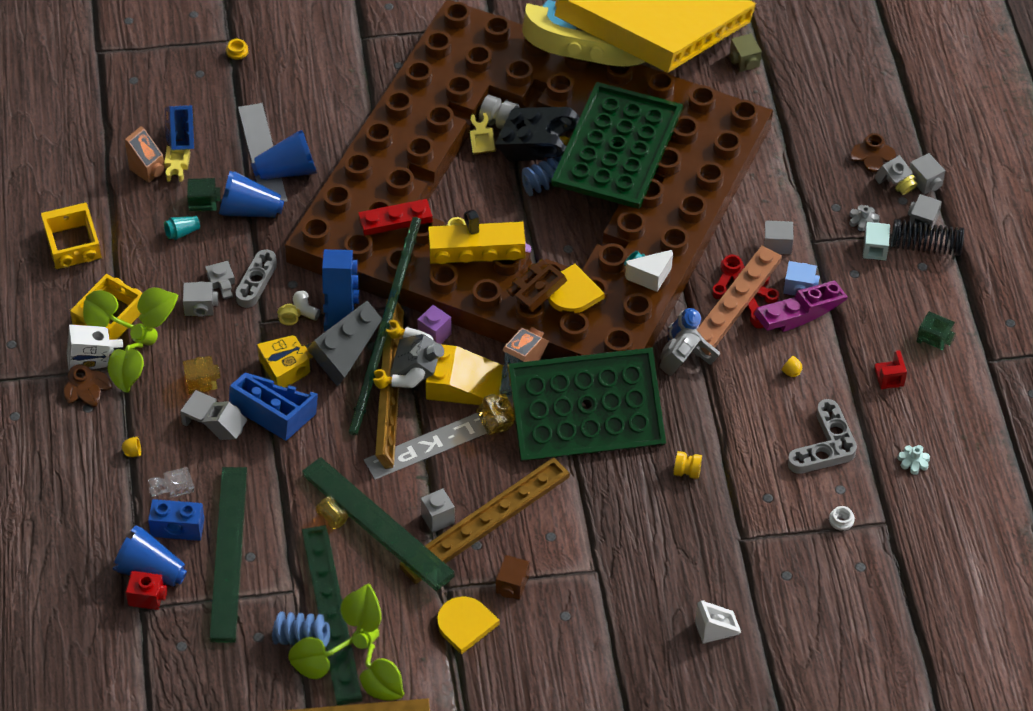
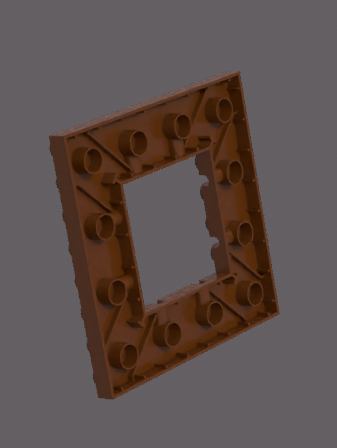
[285,0,773,359]

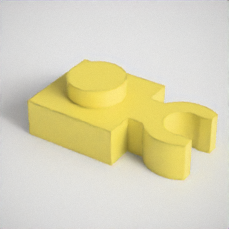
[470,113,496,155]
[164,146,190,182]

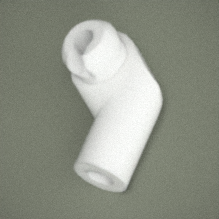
[293,291,320,321]

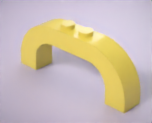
[522,4,645,66]

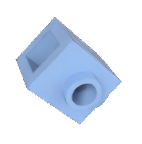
[783,261,820,295]

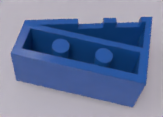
[322,249,359,331]
[229,372,318,441]

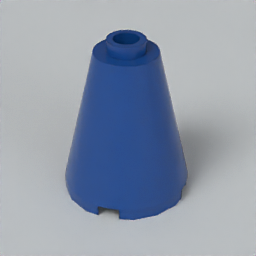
[251,130,317,180]
[219,171,284,218]
[113,525,187,587]

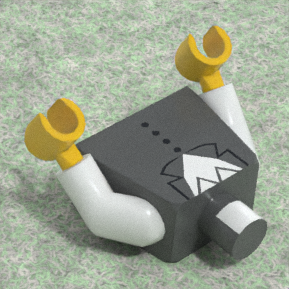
[373,320,444,389]

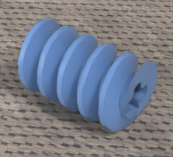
[522,156,562,196]
[272,612,330,647]

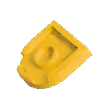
[548,264,605,313]
[438,597,500,654]

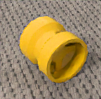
[674,451,702,479]

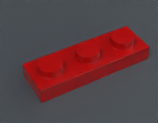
[358,199,433,236]

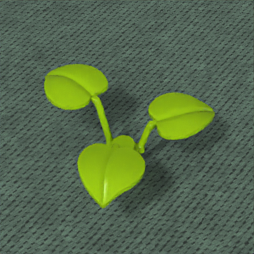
[83,287,178,393]
[288,584,405,701]

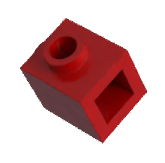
[126,571,167,610]

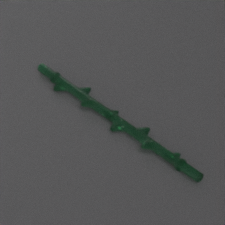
[348,217,421,435]

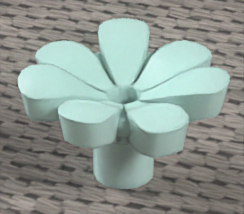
[898,445,930,475]

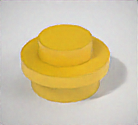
[226,39,248,59]

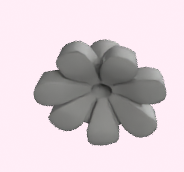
[849,205,879,231]

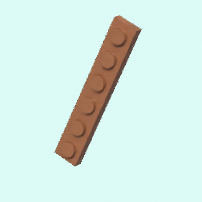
[697,245,782,355]

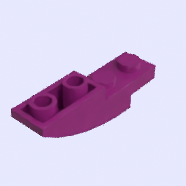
[754,281,848,332]

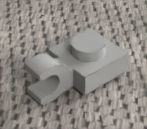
[205,261,235,299]

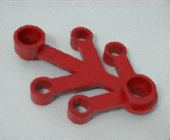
[712,254,779,328]

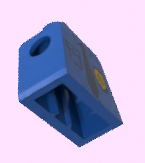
[164,105,194,150]

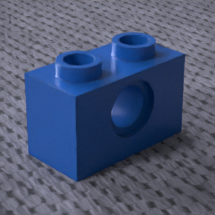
[148,499,205,541]

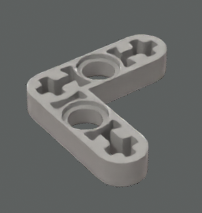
[788,399,857,474]

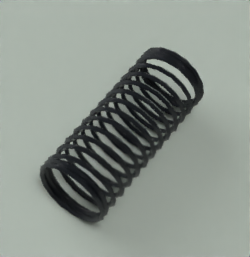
[891,218,965,257]

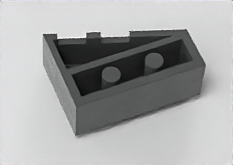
[307,301,382,386]

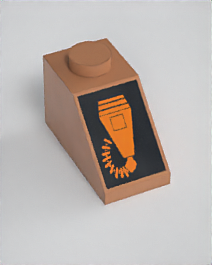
[125,127,165,183]
[502,327,549,362]

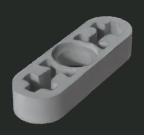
[236,250,277,308]

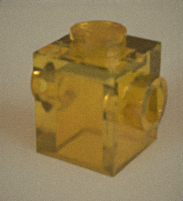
[183,356,221,394]
[476,394,515,435]

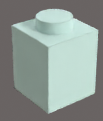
[863,222,890,260]

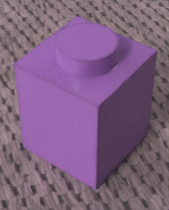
[417,305,451,344]

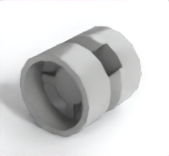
[479,95,519,130]

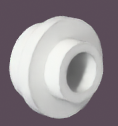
[829,506,855,530]

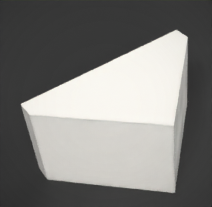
[625,250,673,292]
[695,600,741,643]

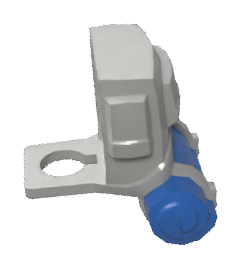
[660,308,720,376]

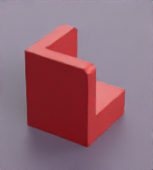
[874,350,907,389]

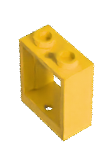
[41,202,102,269]
[70,274,142,340]

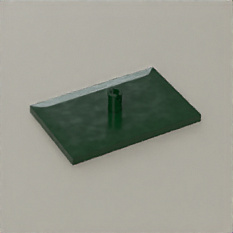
[551,82,683,209]
[507,347,666,462]

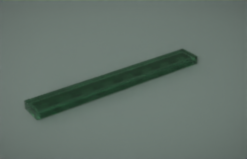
[302,457,455,591]
[210,467,248,643]
[302,525,363,706]

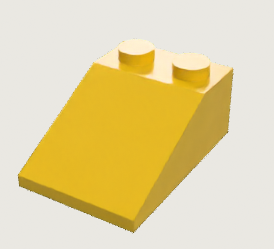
[426,345,504,407]

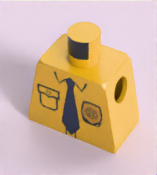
[257,335,313,388]

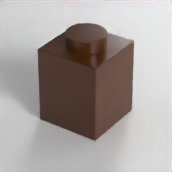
[496,555,530,600]

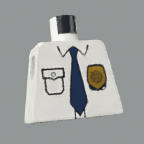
[67,325,123,370]

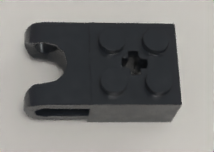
[495,107,580,161]

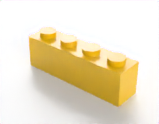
[428,222,526,264]

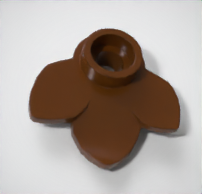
[851,133,896,172]
[64,364,112,407]

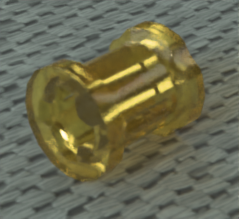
[316,496,349,530]

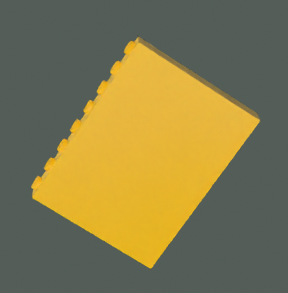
[554,0,756,73]

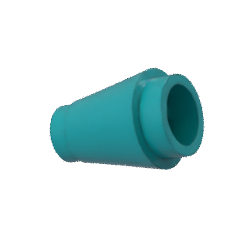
[164,216,200,240]

